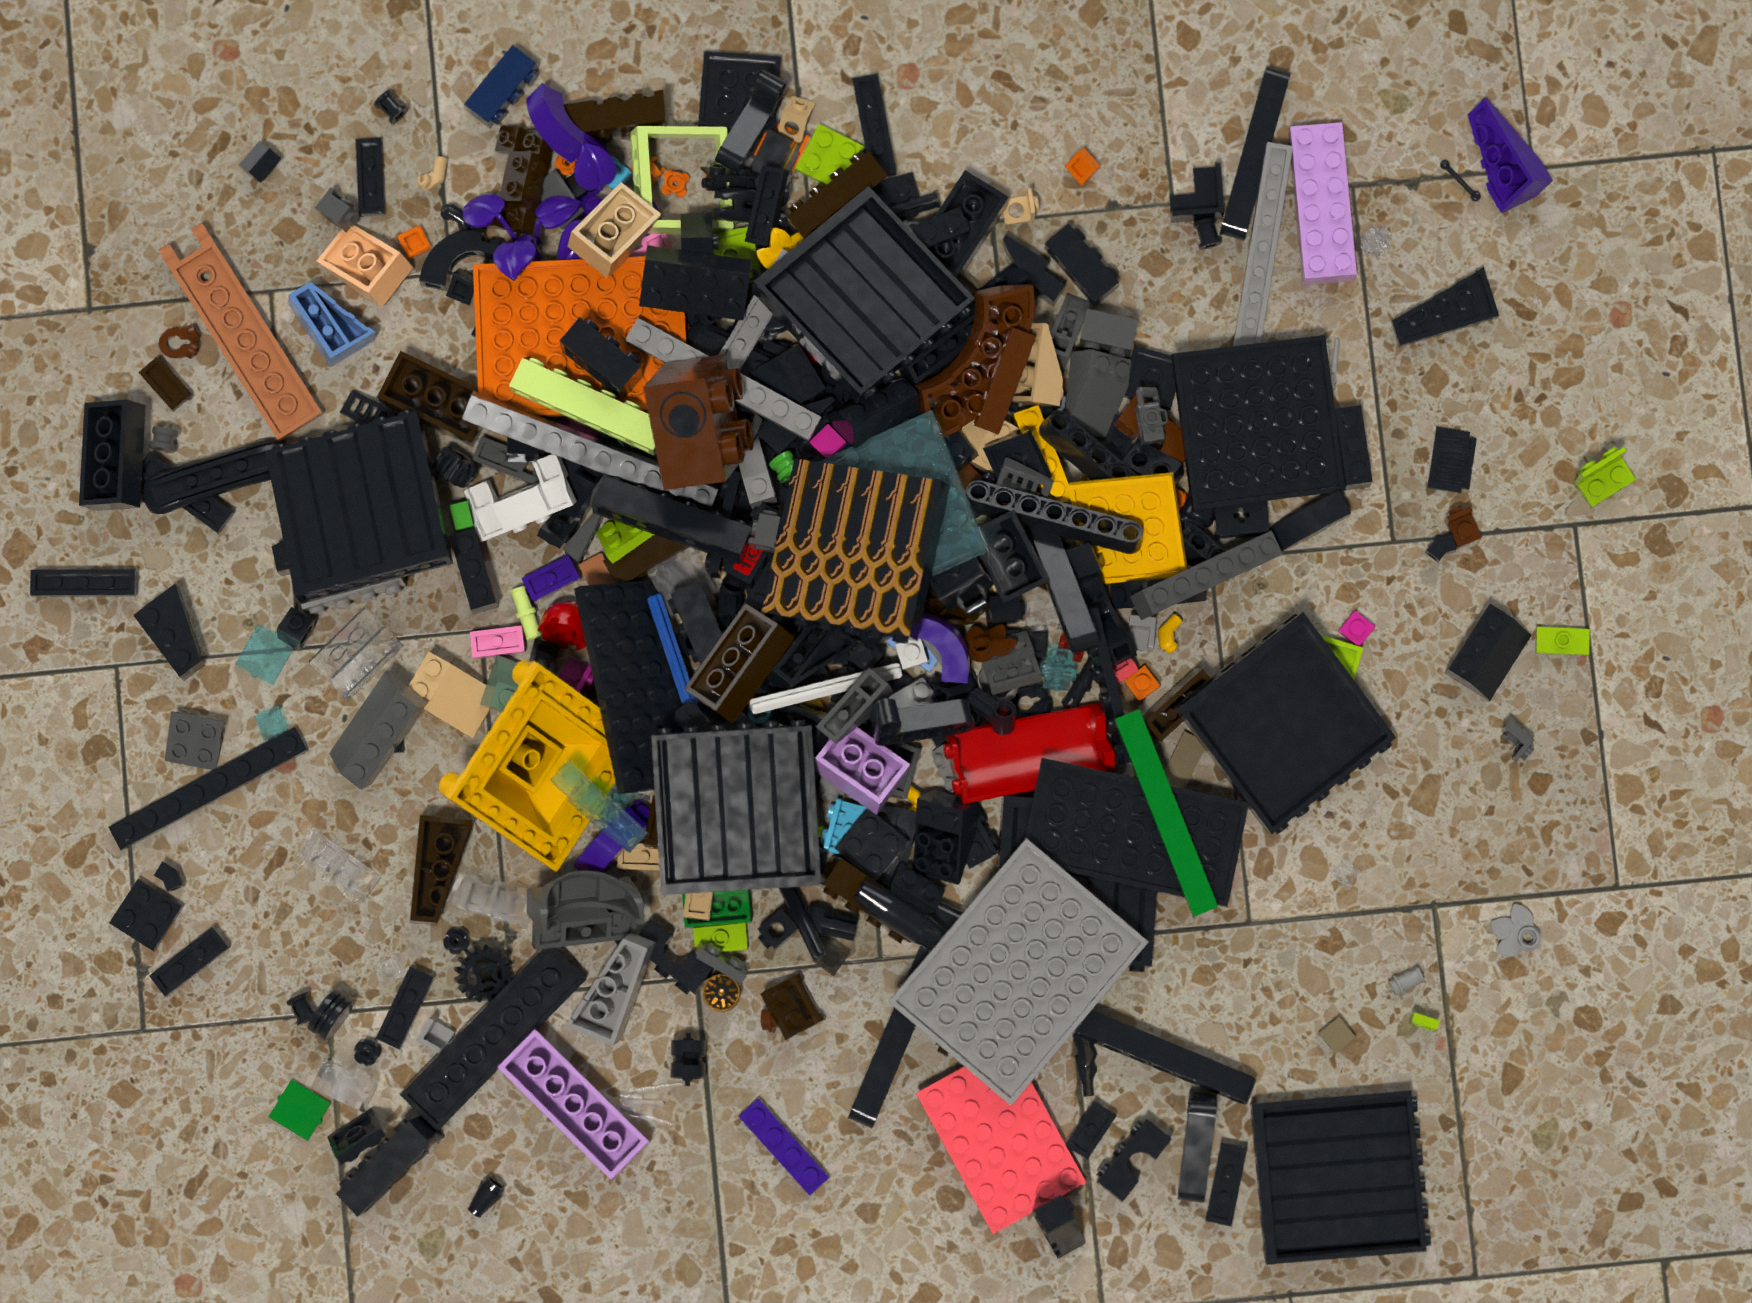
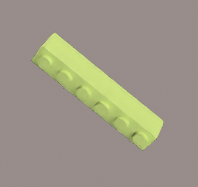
[509,358,656,455]

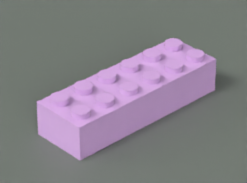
[1288,122,1357,285]
[497,1029,650,1180]

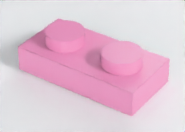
[470,625,525,659]

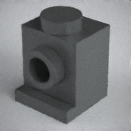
[315,187,359,232]
[748,510,781,553]

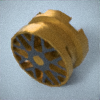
[703,974,740,1012]

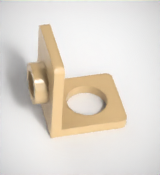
[777,96,815,143]
[1003,188,1039,225]

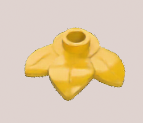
[756,228,804,269]

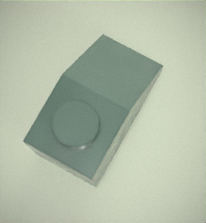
[480,655,519,712]

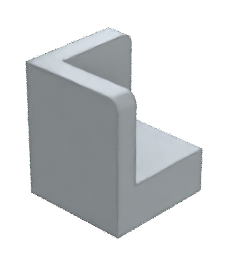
[1128,615,1156,652]
[416,1018,455,1054]

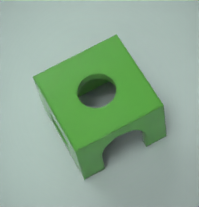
[450,501,474,533]

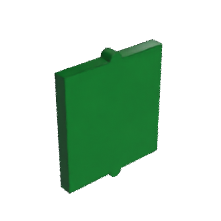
[268,1079,331,1141]

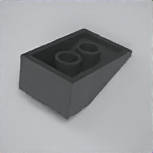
[1065,349,1131,439]

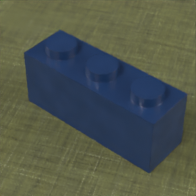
[464,45,539,129]

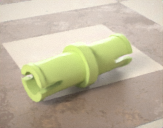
[510,586,542,641]

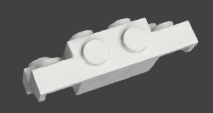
[464,454,577,542]

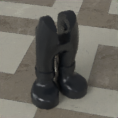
[713,184,788,231]

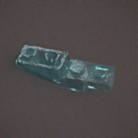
[550,760,648,853]

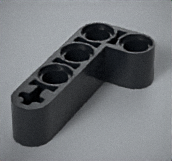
[715,70,787,173]
[869,698,975,746]
[1177,1092,1217,1203]

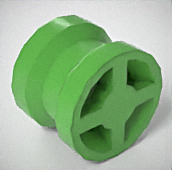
[769,451,794,483]

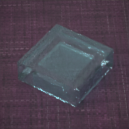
[254,706,289,741]

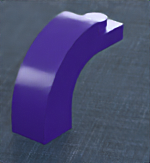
[526,83,607,163]
[918,612,970,683]
[573,799,650,873]

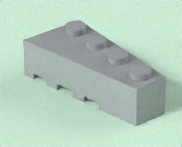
[301,577,407,615]
[565,933,656,1046]

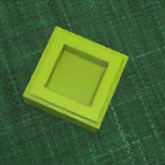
[1409,1012,1440,1032]

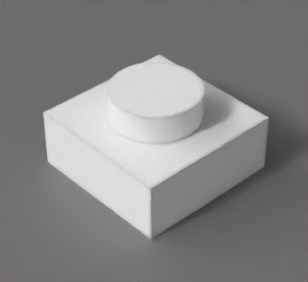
[895,639,928,671]

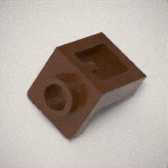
[1444,506,1482,549]

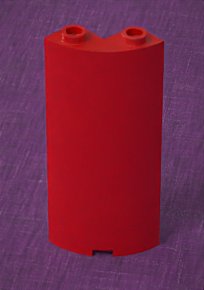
[943,703,1115,804]

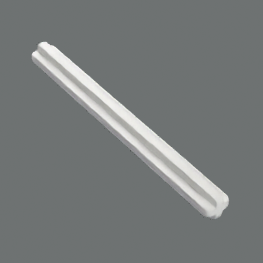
[749,663,902,714]

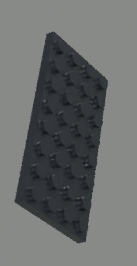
[574,580,683,794]
[1024,758,1249,907]

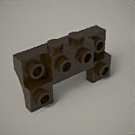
[483,126,551,234]

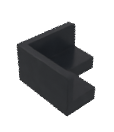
[1169,162,1224,223]

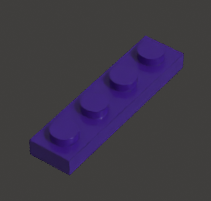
[738,1099,829,1196]

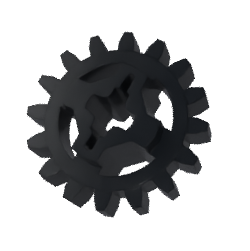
[454,944,512,1003]

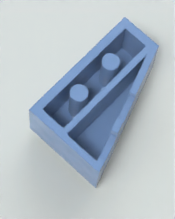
[288,282,375,367]

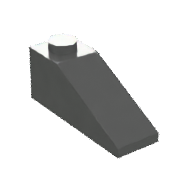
[1051,294,1091,376]
[816,668,894,744]

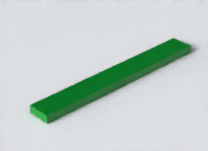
[1114,709,1218,917]

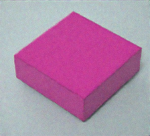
[809,424,847,462]

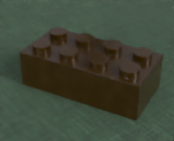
[377,351,483,447]

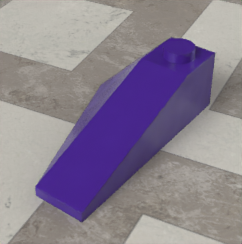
[1468,98,1553,213]

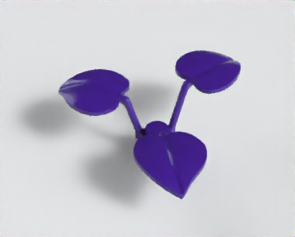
[558,143,662,260]
[462,194,582,281]

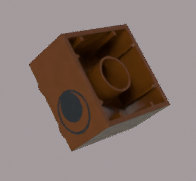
[643,354,754,490]

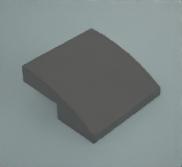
[981,630,1043,695]

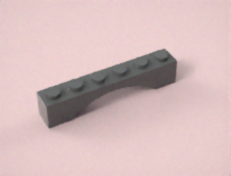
[1130,531,1282,620]

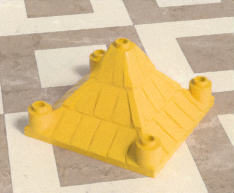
[439,660,615,872]

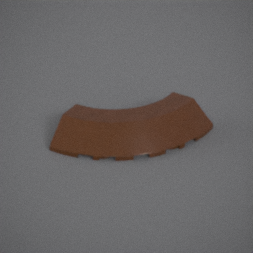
[913,284,1035,439]

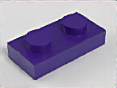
[521,555,581,603]

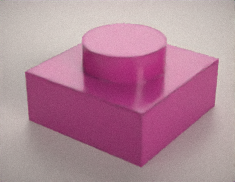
[1338,611,1375,646]

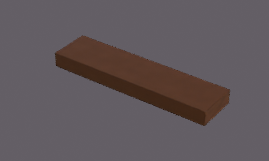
[973,327,1036,435]

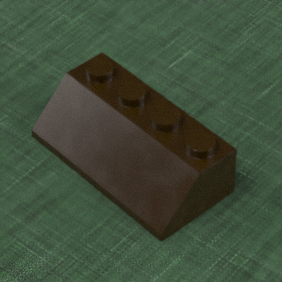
[684,603,795,724]

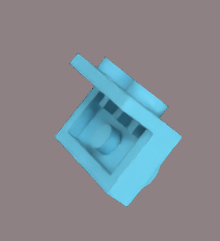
[820,798,867,857]

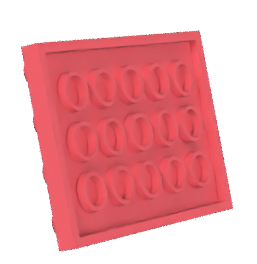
[915,1066,1086,1234]

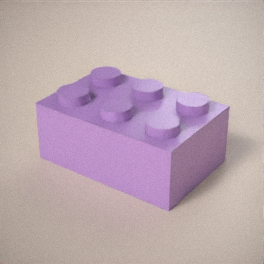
[814,727,910,815]

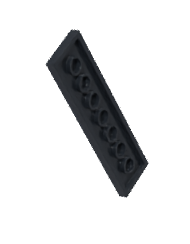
[399,948,587,1132]

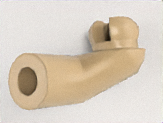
[417,157,447,190]

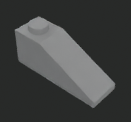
[739,434,778,509]

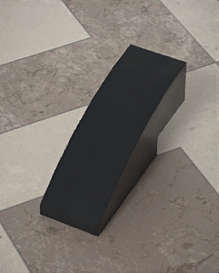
[1002,234,1065,307]
[1269,490,1351,552]

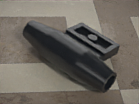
[853,863,947,950]

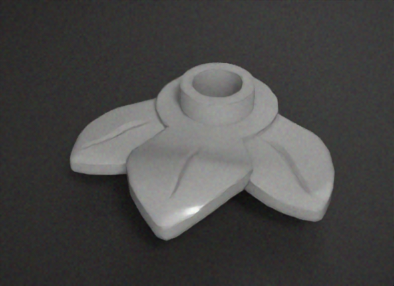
[1490,904,1541,957]

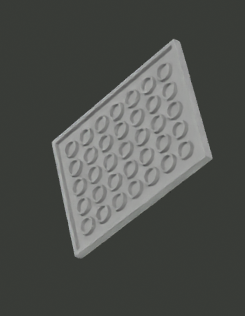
[888,838,1148,1105]

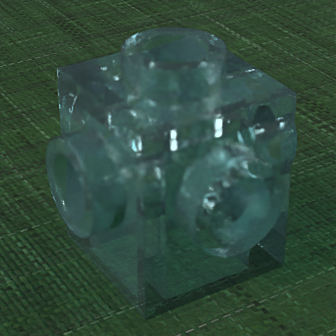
[1040,647,1077,691]

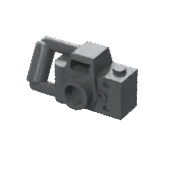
[1134,387,1169,445]

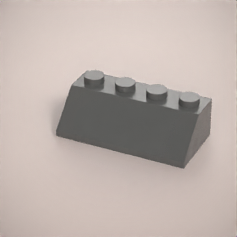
[329,671,428,790]

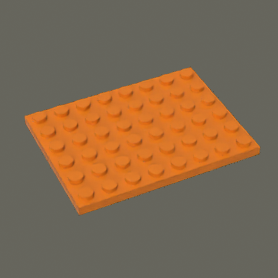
[473,256,686,417]

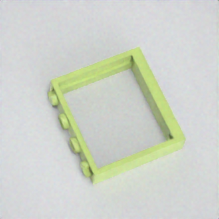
[630,126,736,234]

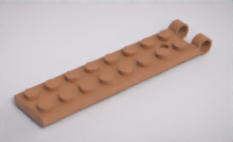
[158,223,323,441]

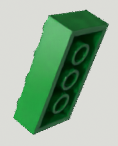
[682,890,751,929]

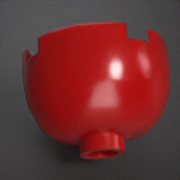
[537,601,586,650]

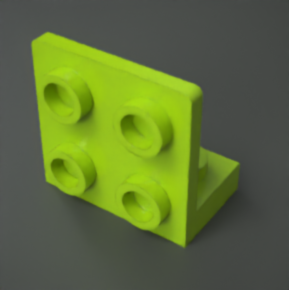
[1574,446,1636,508]

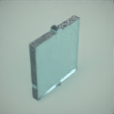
[235,624,294,685]

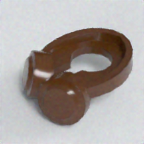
[158,325,199,359]

